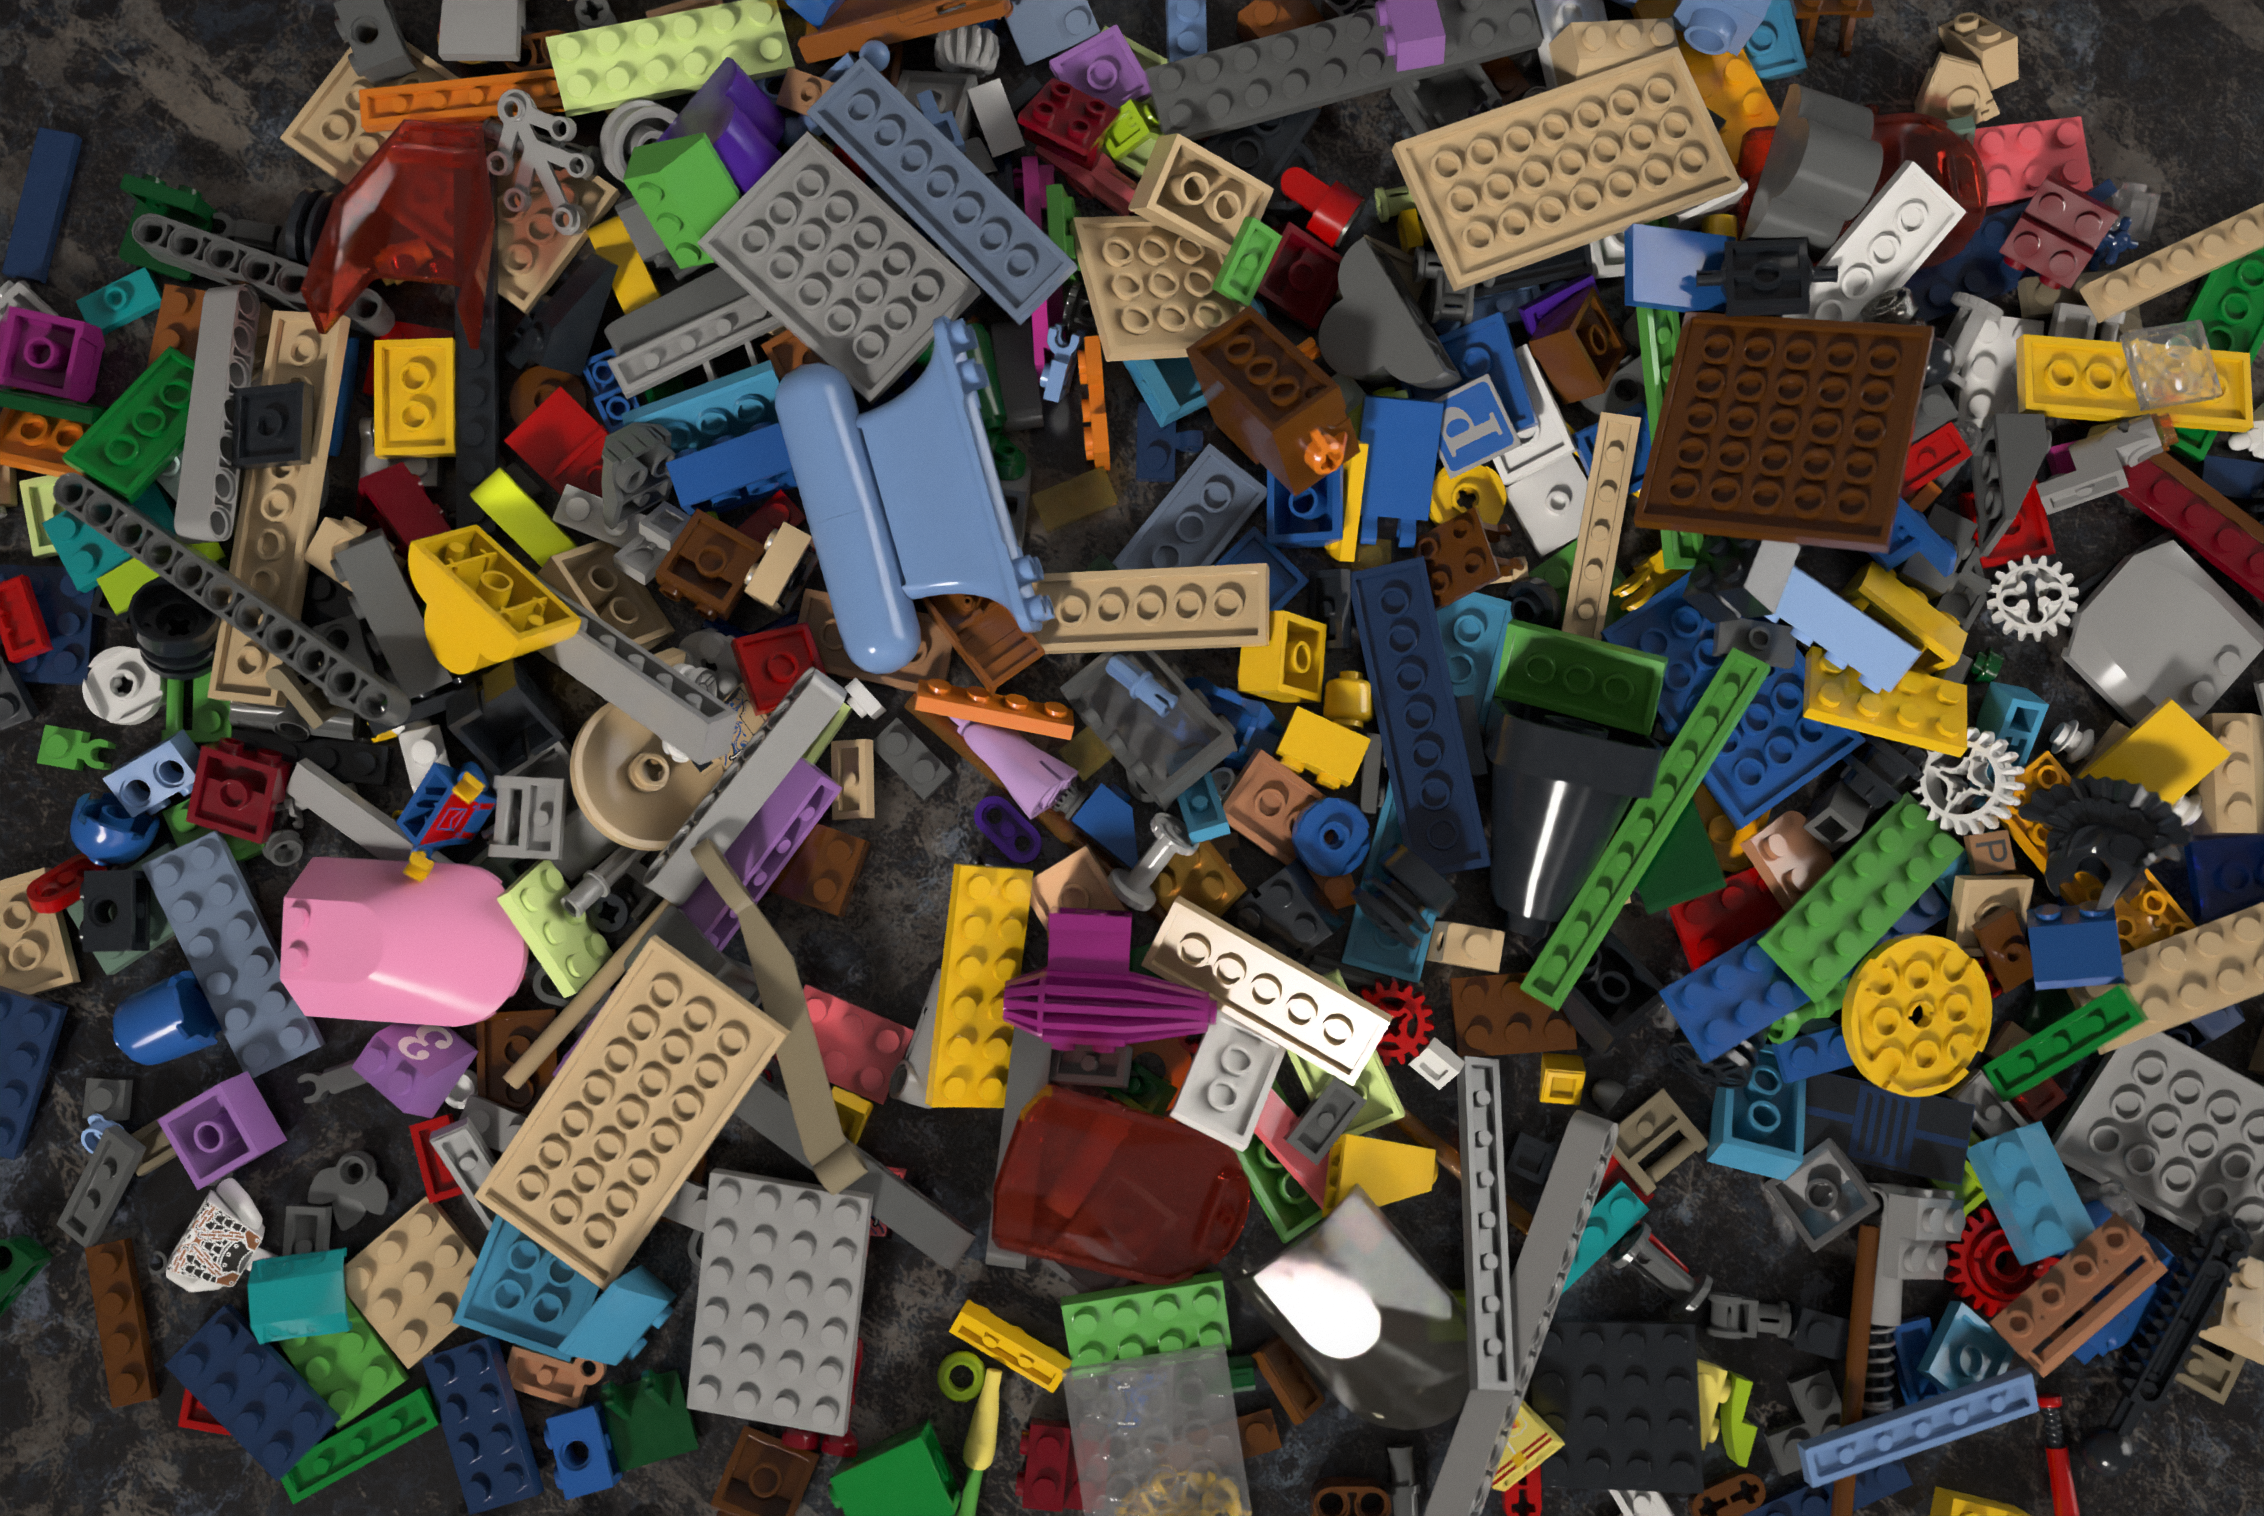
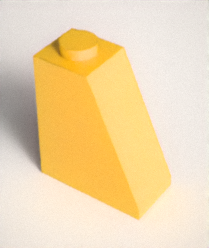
[1322,1134,1438,1218]

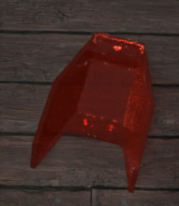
[301,119,495,350]

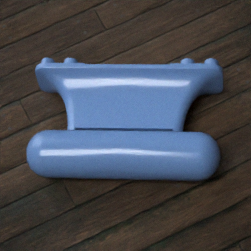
[775,315,1055,674]

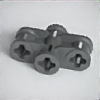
[1412,246,1496,326]

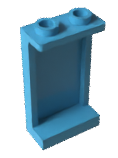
[1123,297,1267,428]

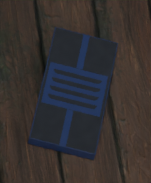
[1804,1073,1975,1185]

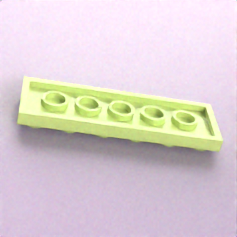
[545,0,795,117]

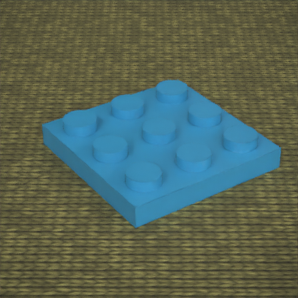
[452,1214,599,1362]

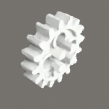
[1987,555,2079,642]

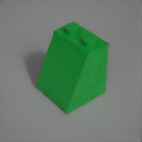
[828,1419,962,1516]

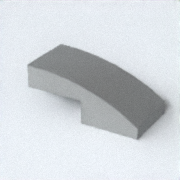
[613,501,691,585]

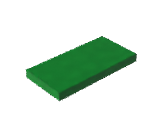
[62,346,195,505]

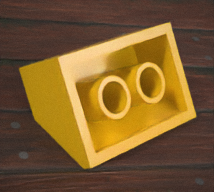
[1839,561,1968,674]

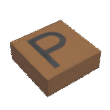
[1963,829,2015,875]

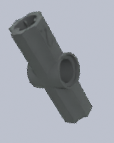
[229,698,361,742]

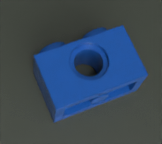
[544,1399,623,1500]

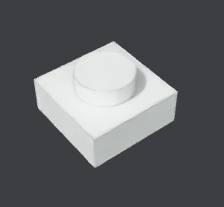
[844,677,887,721]
[1408,1037,1465,1090]

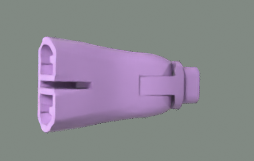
[948,716,1079,819]

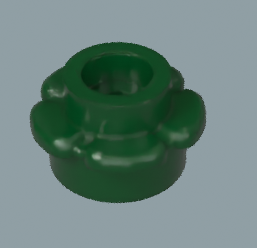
[1969,647,2004,684]

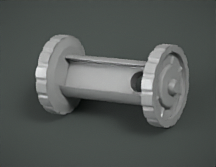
[1941,292,2004,390]
[1107,813,1199,911]

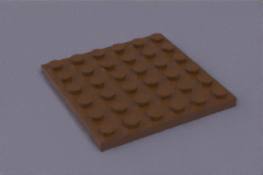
[1633,312,1934,553]

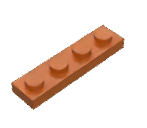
[915,678,1074,740]

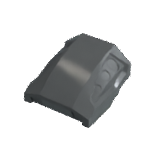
[601,422,676,530]

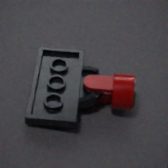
[1203,107,1366,249]

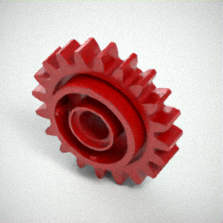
[1945,1206,2060,1317]

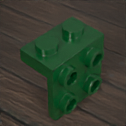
[119,173,218,281]

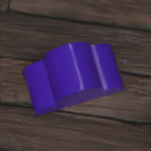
[655,57,786,196]

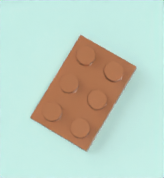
[1221,748,1334,877]

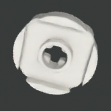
[82,646,167,725]

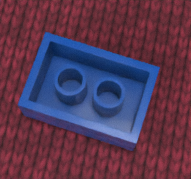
[666,422,798,517]

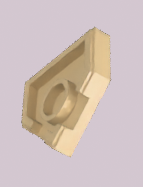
[1908,52,2000,136]

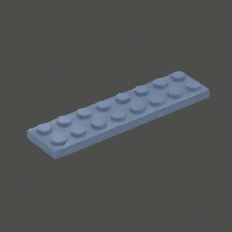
[806,56,1078,325]

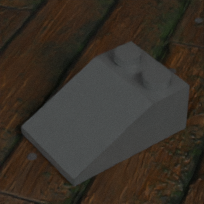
[1970,413,2052,557]

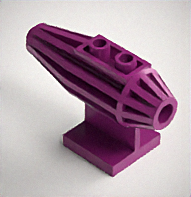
[1003,907,1217,1053]

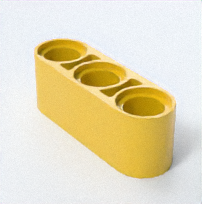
[587,215,662,315]

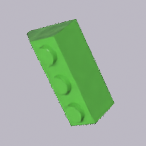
[623,132,743,269]

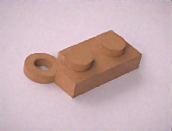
[506,1344,607,1408]

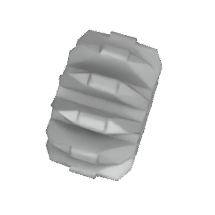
[934,25,1000,78]

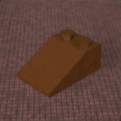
[768,823,871,917]

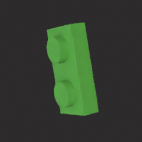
[1212,217,1282,307]

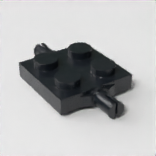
[1696,238,1838,317]

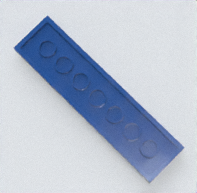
[1658,885,1950,1064]

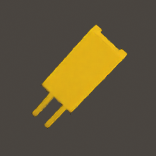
[1612,548,1692,612]

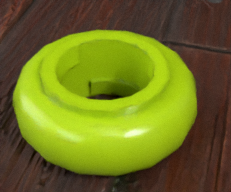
[937,1351,986,1402]

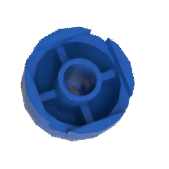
[70,792,160,866]

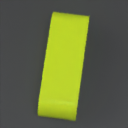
[469,467,578,567]

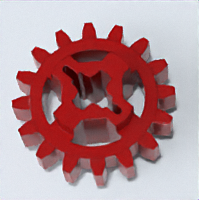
[1361,977,1434,1066]

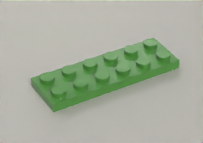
[1757,791,1965,1003]

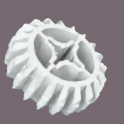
[1911,727,2025,835]

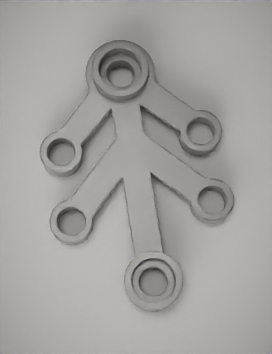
[487,89,594,235]

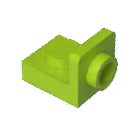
[1104,99,1163,161]

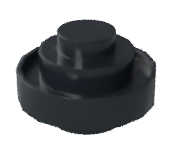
[1505,577,1562,628]

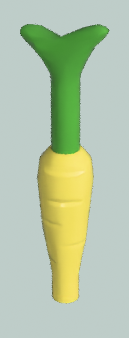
[956,1368,1002,1516]

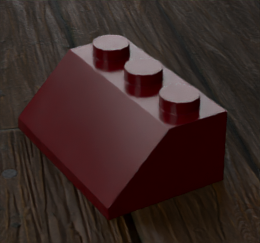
[355,461,452,608]

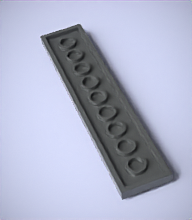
[1145,0,1543,141]

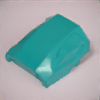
[248,1248,353,1344]

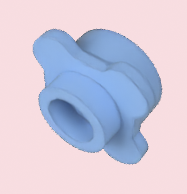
[81,1113,125,1154]

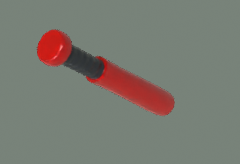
[2036,1393,2080,1516]

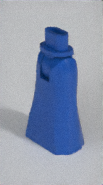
[2069,1228,2181,1365]

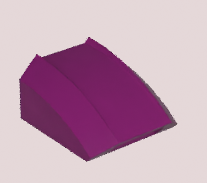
[0,306,106,403]

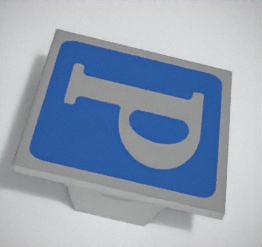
[1432,373,1522,479]

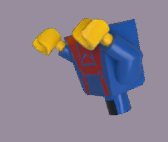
[396,762,497,883]

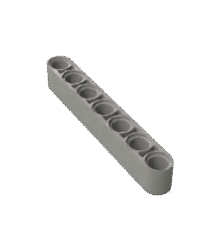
[174,284,260,544]
[643,667,847,906]

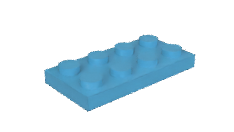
[622,360,781,454]

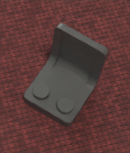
[624,906,762,1007]

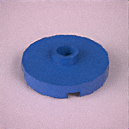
[1291,797,1371,877]

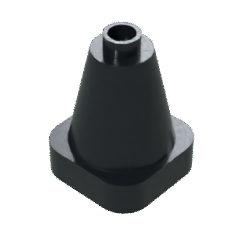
[1483,698,1664,937]

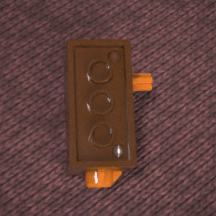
[1185,305,1361,497]

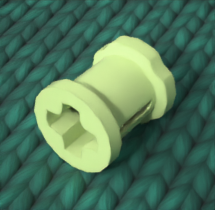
[1375,185,1420,222]

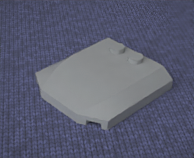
[2061,540,2264,727]

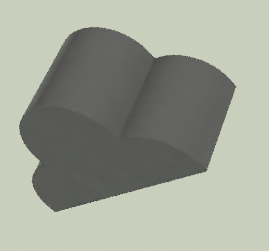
[1740,84,1883,263]
[1319,237,1463,391]

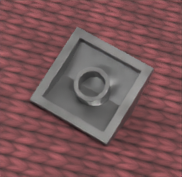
[1764,1138,1881,1252]

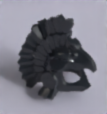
[2018,774,2191,912]

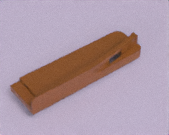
[798,0,1014,64]
[919,594,1045,696]

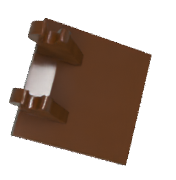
[1789,0,1874,59]
[1411,506,1524,611]

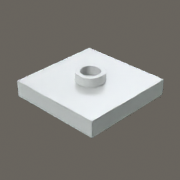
[1505,454,1588,558]

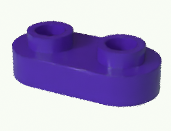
[974,796,1042,864]

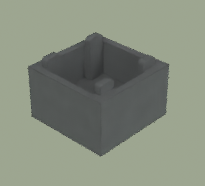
[1390,64,1502,135]

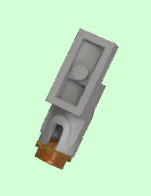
[2036,413,2179,515]

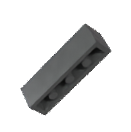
[330,528,453,699]

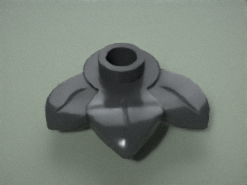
[308,1150,389,1231]

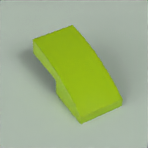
[1720,1370,1758,1468]

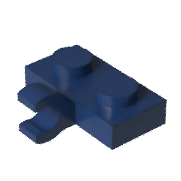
[1136,402,1203,482]

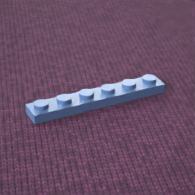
[1797,1367,2039,1488]

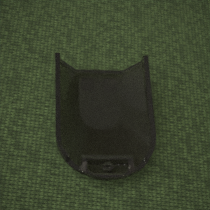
[1231,1183,1470,1430]

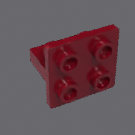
[1017,78,1120,172]

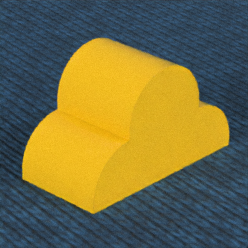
[408,524,582,674]

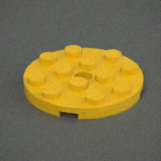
[1842,933,1992,1097]

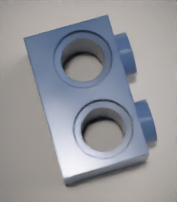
[103,729,200,818]

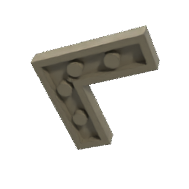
[2017,270,2145,344]

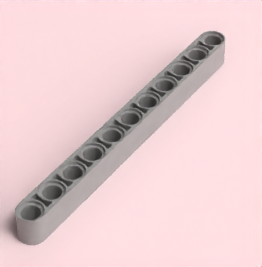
[1424,1110,1619,1516]

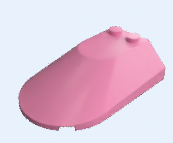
[280,856,529,1026]

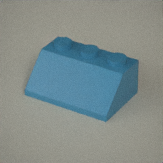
[1967,1121,2096,1266]

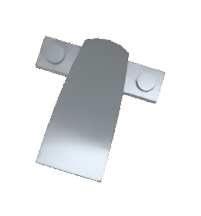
[438,0,529,61]

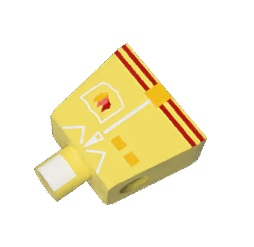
[1467,1393,1565,1491]

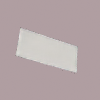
[967,78,1025,157]

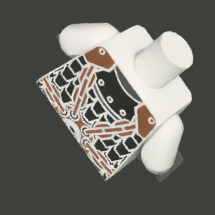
[149,1171,278,1292]

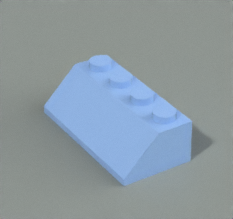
[1765,565,1923,694]

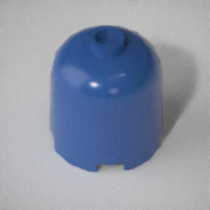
[113,970,222,1066]

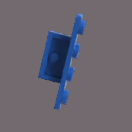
[1866,495,1957,577]

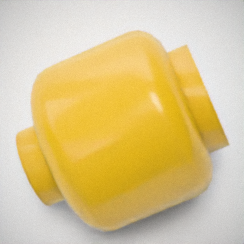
[1323,671,1375,730]

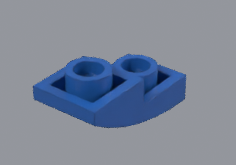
[583,349,641,434]

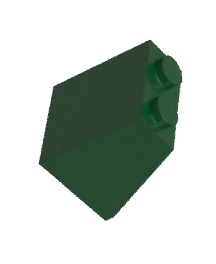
[1616,796,1727,915]

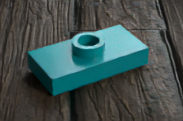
[76,267,163,336]

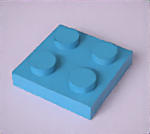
[1743,0,1807,83]
[1917,1301,2016,1393]

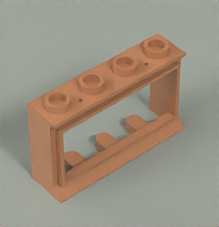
[1989,1212,2168,1378]

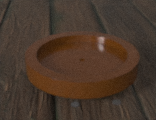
[509,365,589,426]

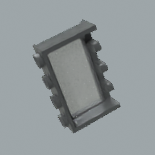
[1060,650,1238,812]

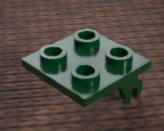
[599,1368,700,1473]

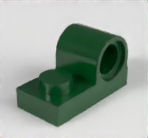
[0,1234,53,1317]

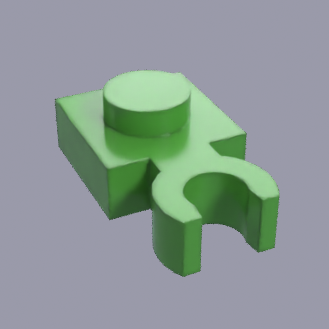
[37,725,116,771]

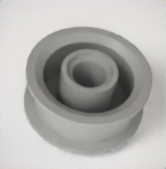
[599,99,678,183]

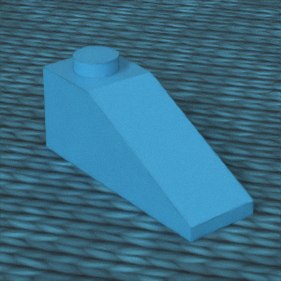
[1969,681,2049,808]

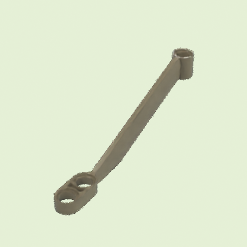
[690,837,869,1196]

